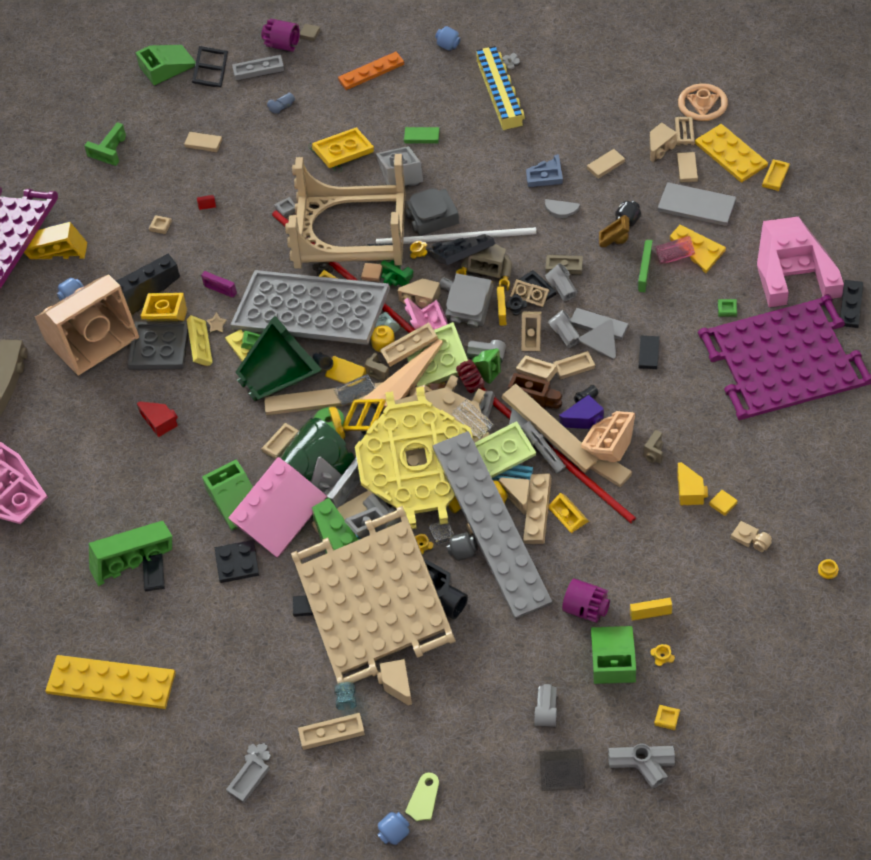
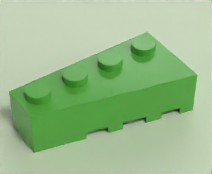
[312,498,359,554]
[89,521,172,586]

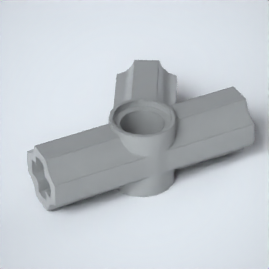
[608,744,675,789]

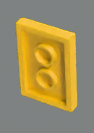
[312,127,374,168]

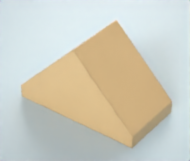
[499,478,530,514]

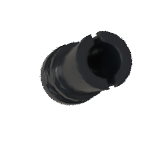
[313,352,333,371]

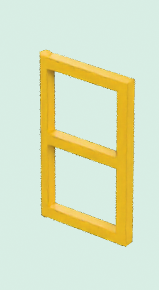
[342,399,386,431]

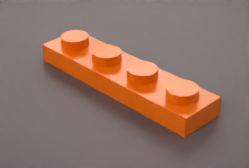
[338,52,404,90]

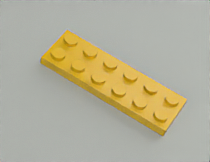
[45,655,176,709]

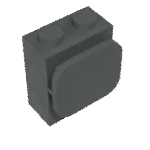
[405,188,459,236]

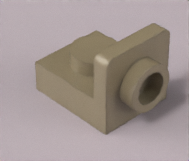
[365,352,390,382]
[643,430,663,464]

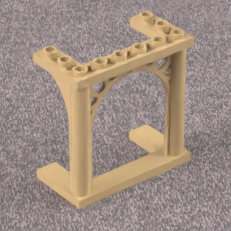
[285,154,406,269]

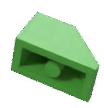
[472,348,501,384]

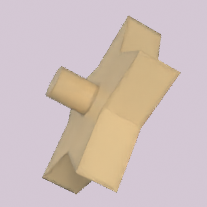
[206,312,227,333]

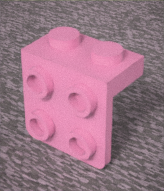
[405,298,448,330]

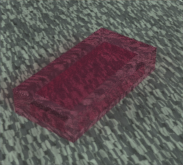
[655,236,695,264]

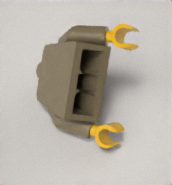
[456,244,512,291]

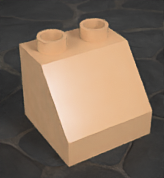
[35,275,139,376]

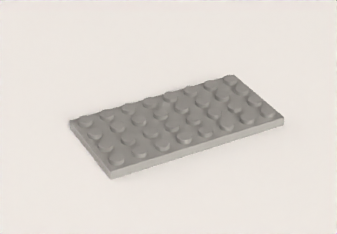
[230,270,390,345]

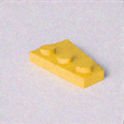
[670,225,726,273]

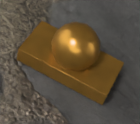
[599,215,629,247]

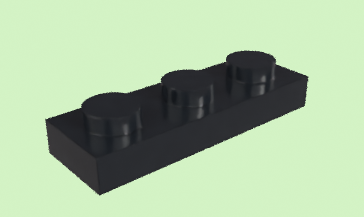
[840,280,863,328]

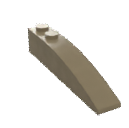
[0,339,28,416]

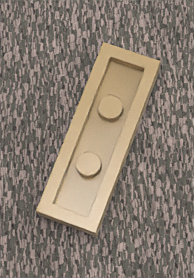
[380,323,438,367]
[298,713,365,750]

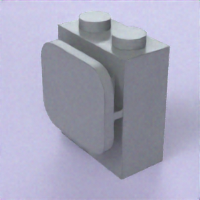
[445,273,494,328]

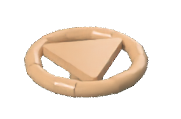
[678,84,728,121]

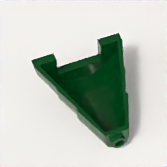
[280,417,355,482]

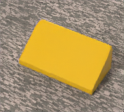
[325,356,367,386]
[548,493,590,533]

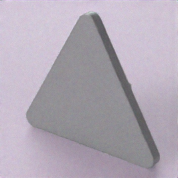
[578,319,616,359]
[311,457,342,493]

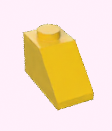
[677,462,708,505]

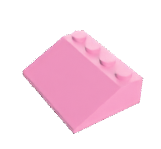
[229,457,327,558]

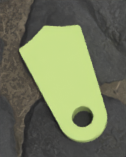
[405,773,439,821]

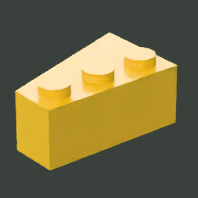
[24,222,87,259]

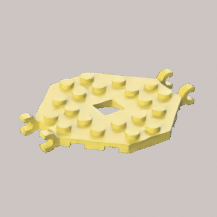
[355,387,473,529]

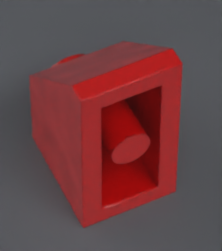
[137,401,178,437]

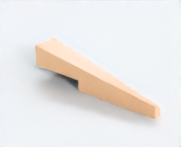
[363,339,443,410]

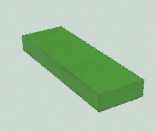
[638,240,653,292]

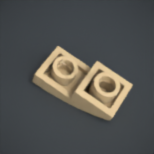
[510,279,549,307]

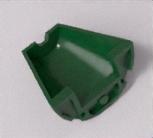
[235,316,322,401]

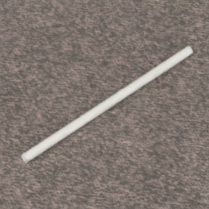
[376,227,536,244]

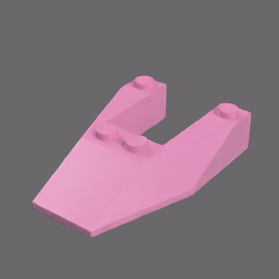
[757,217,844,307]
[0,442,48,524]

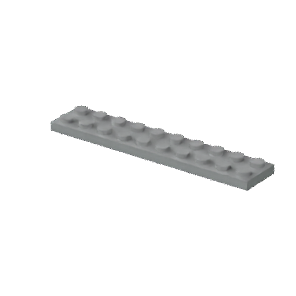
[433,431,552,619]

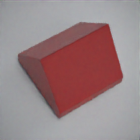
[197,195,216,210]

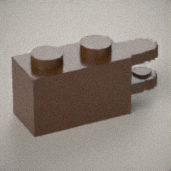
[508,373,562,409]

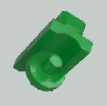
[381,260,413,287]

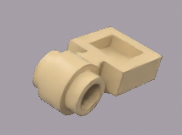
[731,521,772,552]

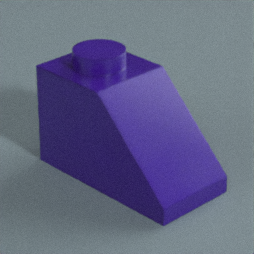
[559,395,604,429]

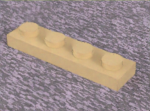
[523,474,552,544]

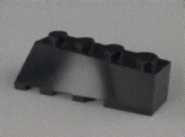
[116,253,180,316]

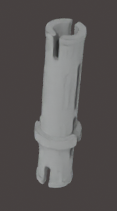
[521,421,566,474]

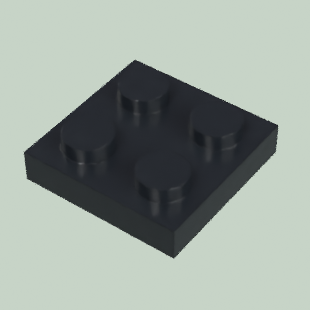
[214,540,259,583]

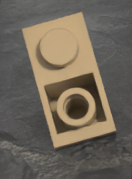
[649,123,677,162]
[398,278,441,309]

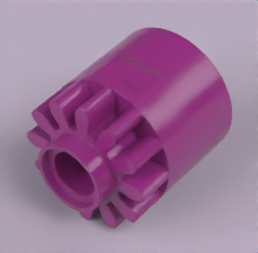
[261,18,300,52]
[562,578,610,623]

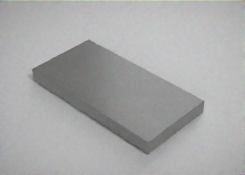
[658,182,736,226]

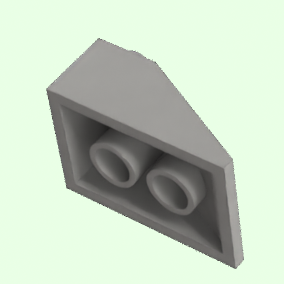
[376,146,424,186]

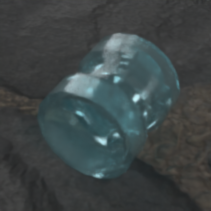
[334,682,357,710]

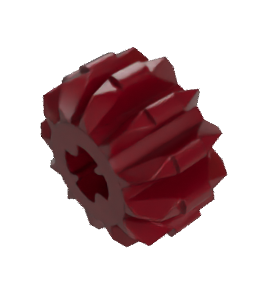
[456,359,485,393]

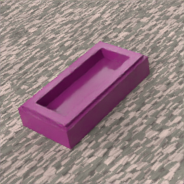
[201,271,237,298]

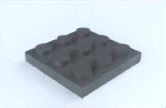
[128,321,189,369]

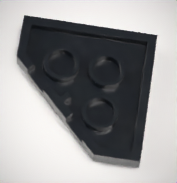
[427,234,495,265]

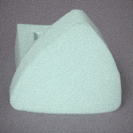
[375,312,401,333]

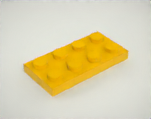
[695,124,768,183]

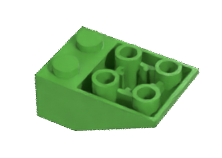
[135,45,196,86]
[202,459,253,531]
[591,626,636,684]

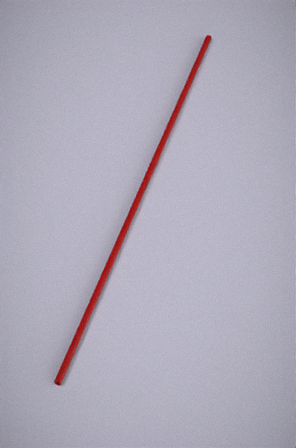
[272,210,636,523]

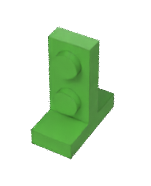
[84,122,126,166]

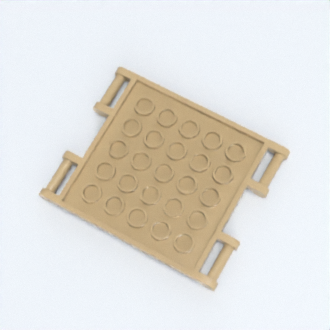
[291,506,456,690]

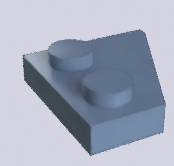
[526,154,563,187]

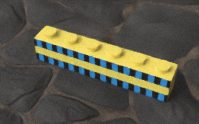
[476,46,525,130]

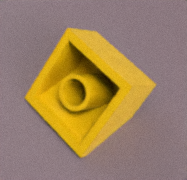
[141,293,187,321]

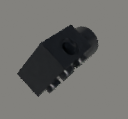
[424,558,468,619]

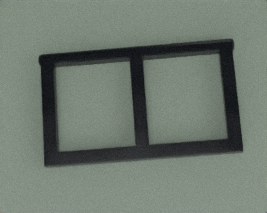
[192,46,228,87]

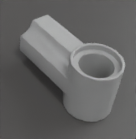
[545,263,577,301]
[548,310,580,348]
[467,340,506,364]
[363,493,401,529]
[534,684,557,727]

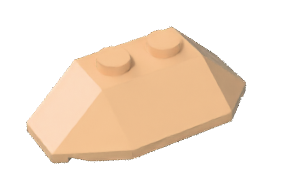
[581,411,635,462]

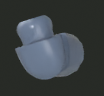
[267,92,295,114]

